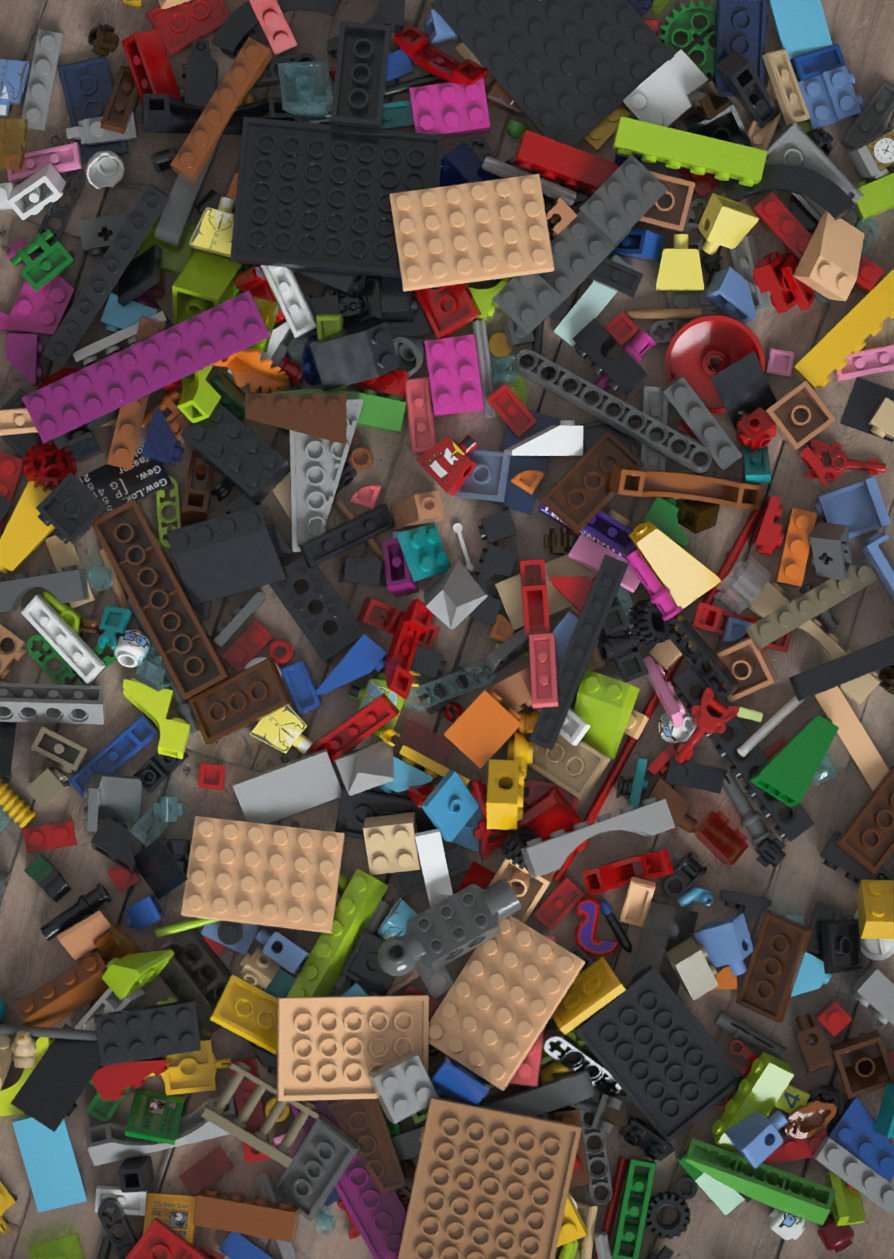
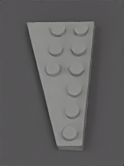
[290,399,364,552]

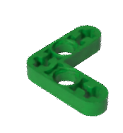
[26,635,117,685]

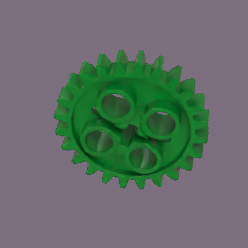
[658,0,716,78]

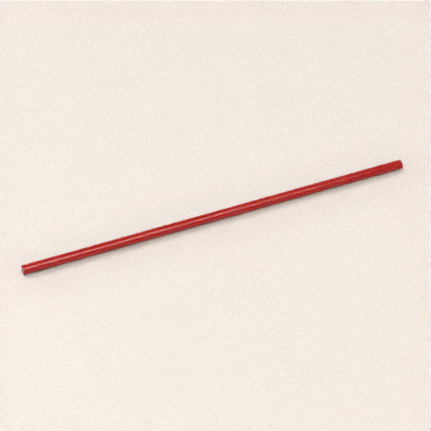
[553,509,763,883]

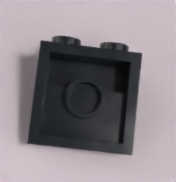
[36,473,108,545]

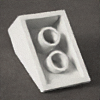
[623,49,709,128]

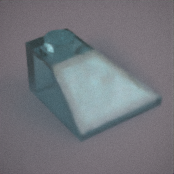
[278,61,333,121]

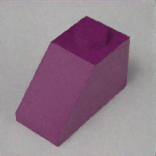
[382,538,419,597]

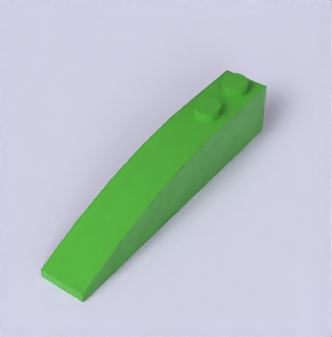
[274,389,407,434]
[685,1138,836,1225]

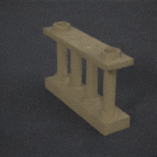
[200,1061,319,1168]

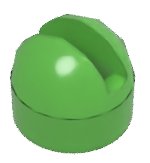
[506,118,528,139]

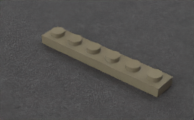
[745,558,879,650]

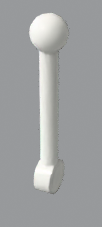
[453,523,475,573]

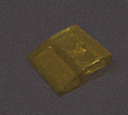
[0,118,28,170]

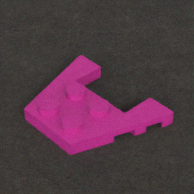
[0,238,76,336]

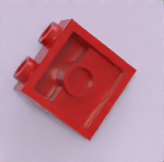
[752,251,797,314]
[751,495,785,556]

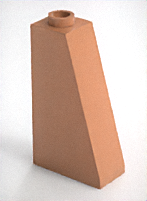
[391,490,444,531]

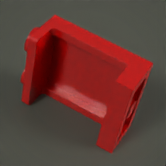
[517,786,589,862]

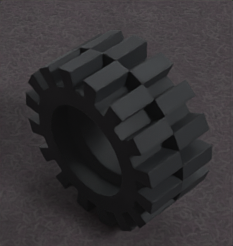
[629,599,669,645]
[501,827,545,871]
[645,1191,691,1239]

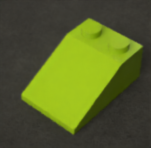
[574,669,640,759]

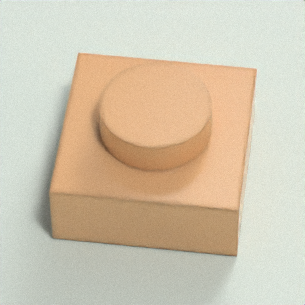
[624,709,649,740]

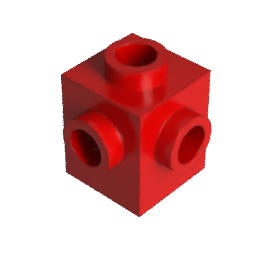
[736,407,776,452]

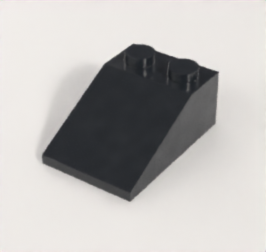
[309,316,400,391]

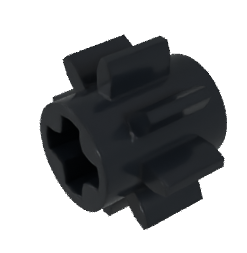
[807,127,834,156]
[755,837,786,868]

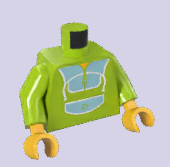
[348,671,421,747]

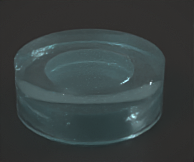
[88,565,113,591]

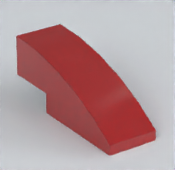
[519,558,550,637]
[357,597,440,650]

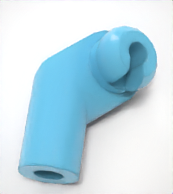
[676,886,715,908]

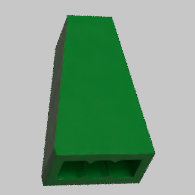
[749,715,839,807]

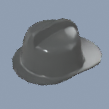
[392,335,425,379]

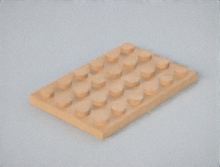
[389,174,554,291]
[181,816,345,934]
[428,915,585,1091]
[277,995,429,1101]

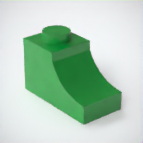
[641,497,690,548]

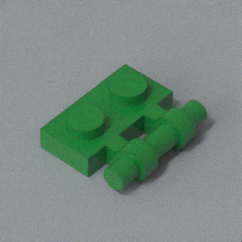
[9,229,75,292]

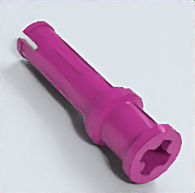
[592,329,656,391]
[625,548,683,621]

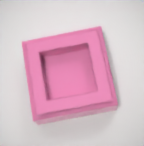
[766,348,795,378]

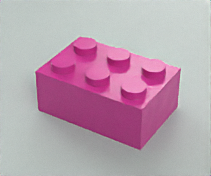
[409,78,490,139]
[424,334,484,418]

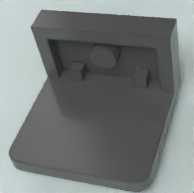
[83,773,142,832]

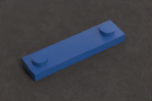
[68,714,160,798]

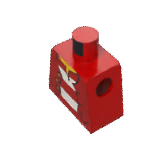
[416,434,479,497]

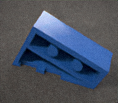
[826,1097,894,1181]

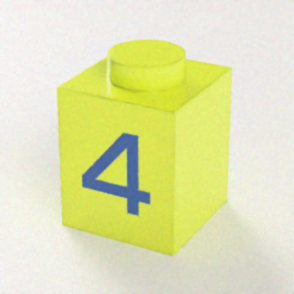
[775,1084,810,1113]

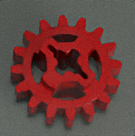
[22,441,77,492]

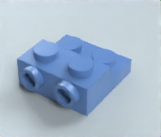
[798,65,864,130]

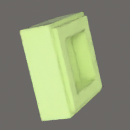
[736,707,763,722]

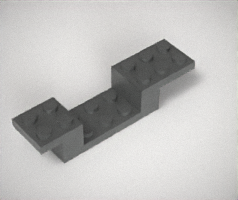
[492,154,668,335]

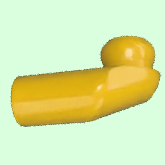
[539,1059,573,1084]

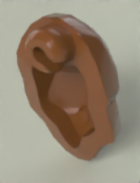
[785,1100,837,1139]

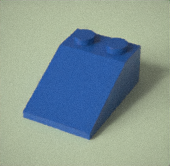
[315,634,388,695]
[430,1055,489,1106]

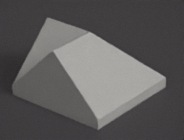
[423,560,488,630]
[335,739,395,796]

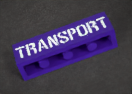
[538,482,634,558]

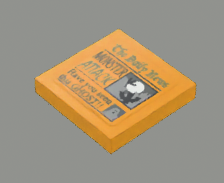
[143,1193,197,1245]

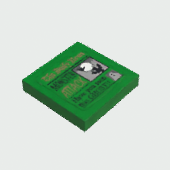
[125,1089,185,1145]

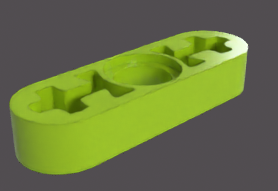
[156,476,182,549]

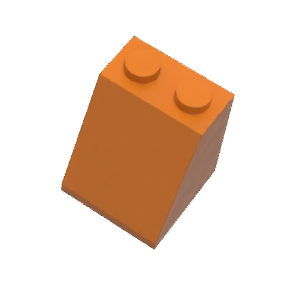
[443,690,522,769]

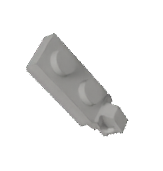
[66,112,137,146]

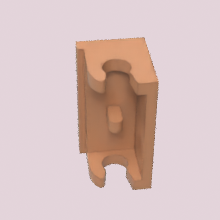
[546,197,577,239]

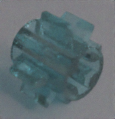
[153,796,184,822]

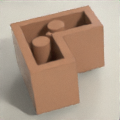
[486,666,557,713]

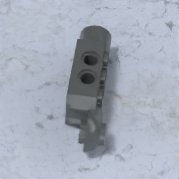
[377,878,522,976]

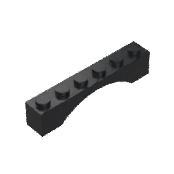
[141,94,295,135]

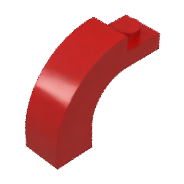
[582,849,674,896]

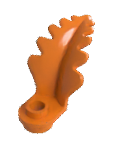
[214,349,290,393]

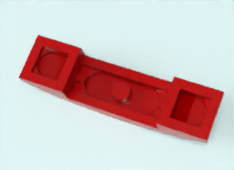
[394,24,488,85]
[385,599,433,699]
[692,602,793,653]

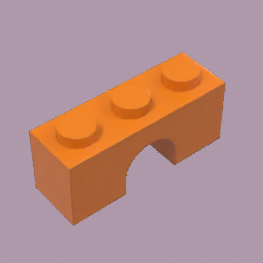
[774,508,817,588]

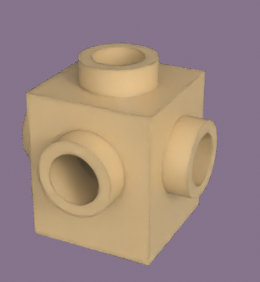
[238,947,281,991]

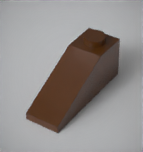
[180,451,214,525]

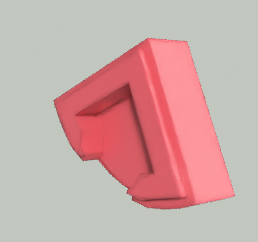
[350,485,382,509]

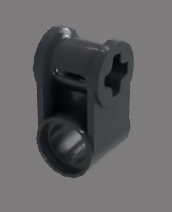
[662,852,708,898]

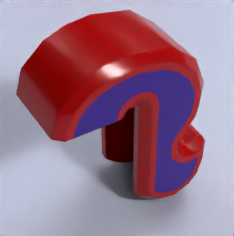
[235,266,285,328]
[574,896,620,956]

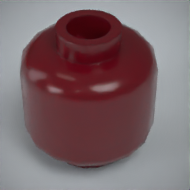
[817,1213,855,1253]

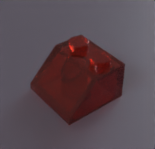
[691,810,749,868]

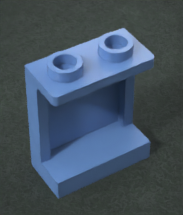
[814,476,891,539]
[860,532,894,600]

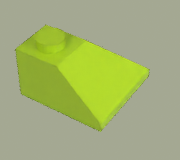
[102,949,174,1001]

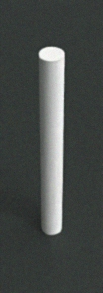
[737,695,805,757]

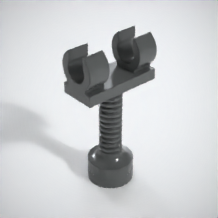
[561,1094,623,1134]

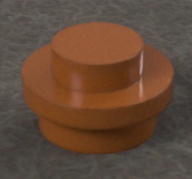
[349,446,374,471]

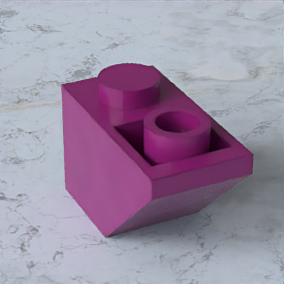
[6,333,44,387]

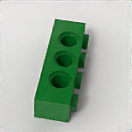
[611,1155,656,1259]

